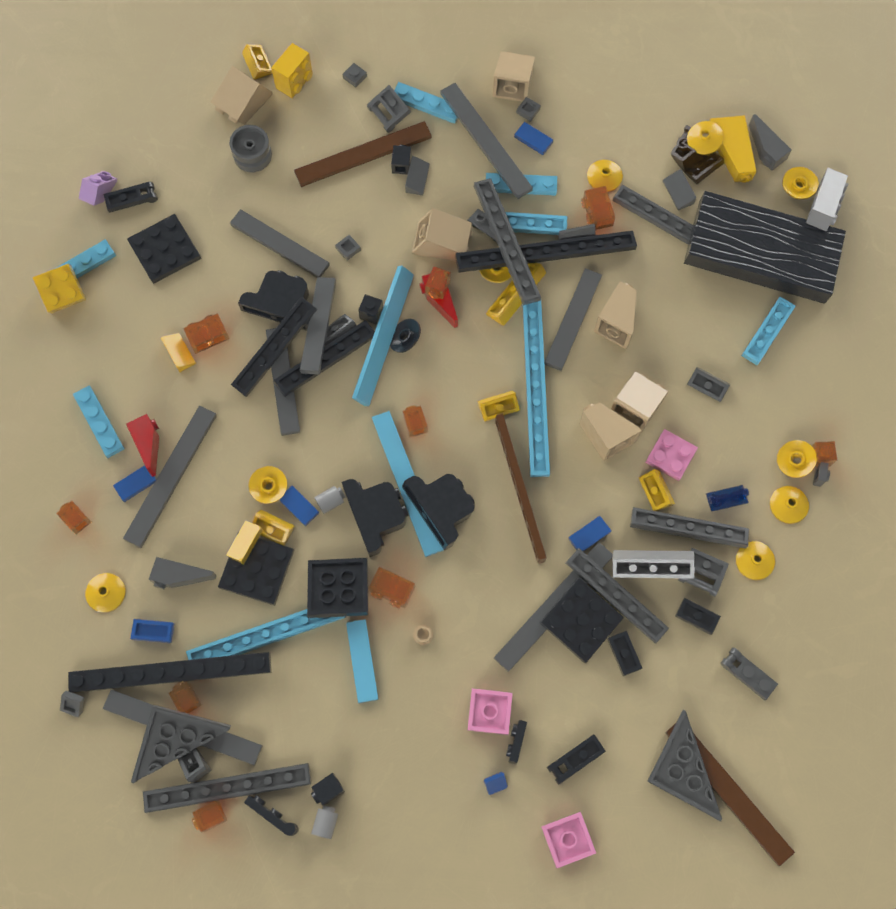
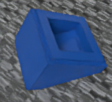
[484,772,508,795]

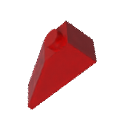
[419,271,458,328]
[126,414,159,477]

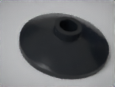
[390,319,421,353]

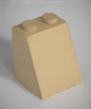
[493,51,535,102]
[211,66,273,125]
[412,208,472,261]
[594,281,637,349]
[611,372,668,433]
[579,402,641,461]

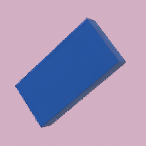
[514,122,553,155]
[113,465,156,502]
[279,486,319,527]
[568,516,611,552]
[130,619,175,643]

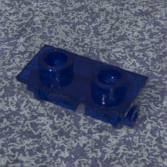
[706,485,749,512]

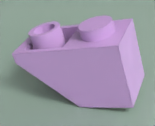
[79,171,117,206]

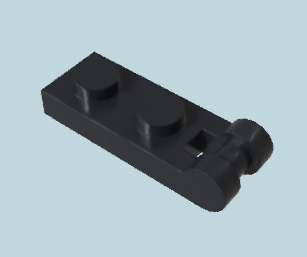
[103,182,158,213]
[546,734,606,785]
[244,795,298,836]

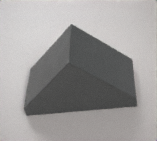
[178,748,212,783]

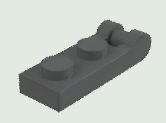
[720,647,778,700]

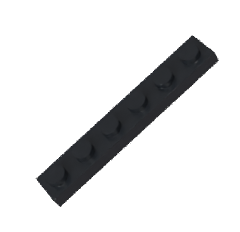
[231,297,317,397]
[273,320,375,397]

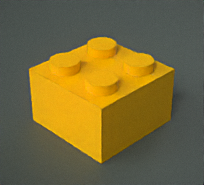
[271,43,313,99]
[32,264,86,314]

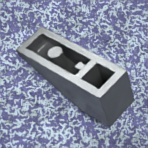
[749,114,792,171]
[149,557,217,590]

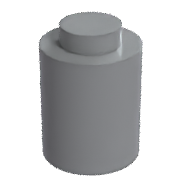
[314,486,345,514]
[311,805,338,839]

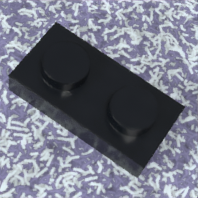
[675,598,721,635]
[607,631,643,676]
[506,720,527,764]

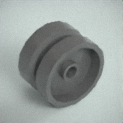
[229,125,272,172]

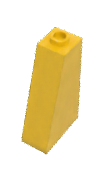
[709,115,756,183]

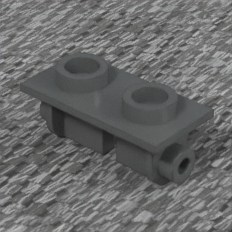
[467,209,496,242]

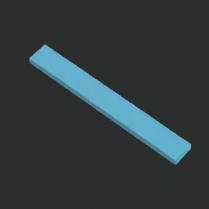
[352,266,414,406]
[372,411,444,557]
[186,609,346,660]

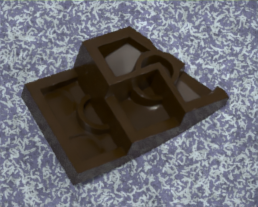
[671,125,724,184]

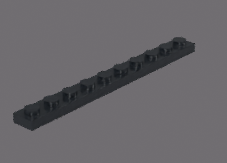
[455,231,637,273]
[68,652,272,693]

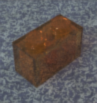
[581,186,615,230]
[183,313,229,354]
[369,567,415,609]

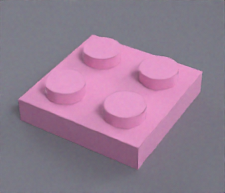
[645,429,698,481]
[468,688,512,735]
[541,812,596,868]

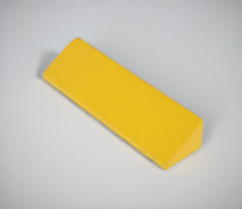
[486,263,546,326]

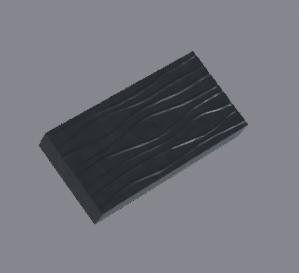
[683,191,846,304]

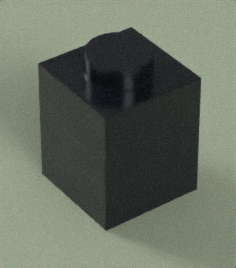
[391,145,412,175]
[358,294,383,325]
[311,773,345,805]

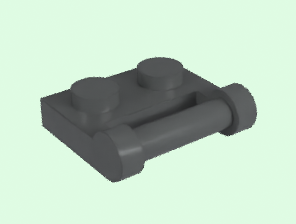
[367,85,411,133]
[678,548,729,597]

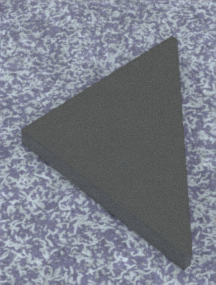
[131,705,231,783]
[647,710,722,821]

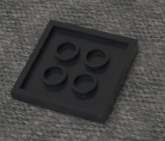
[127,214,202,284]
[218,532,294,606]
[307,558,368,618]
[540,578,624,663]

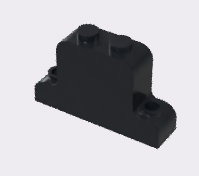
[238,270,311,331]
[402,474,475,551]
[341,479,408,557]

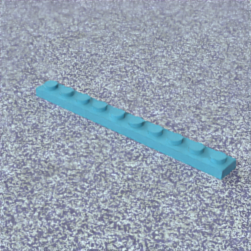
[522,301,550,477]

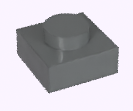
[342,63,367,87]
[516,97,541,122]
[335,235,361,261]
[813,462,830,487]
[60,691,84,717]

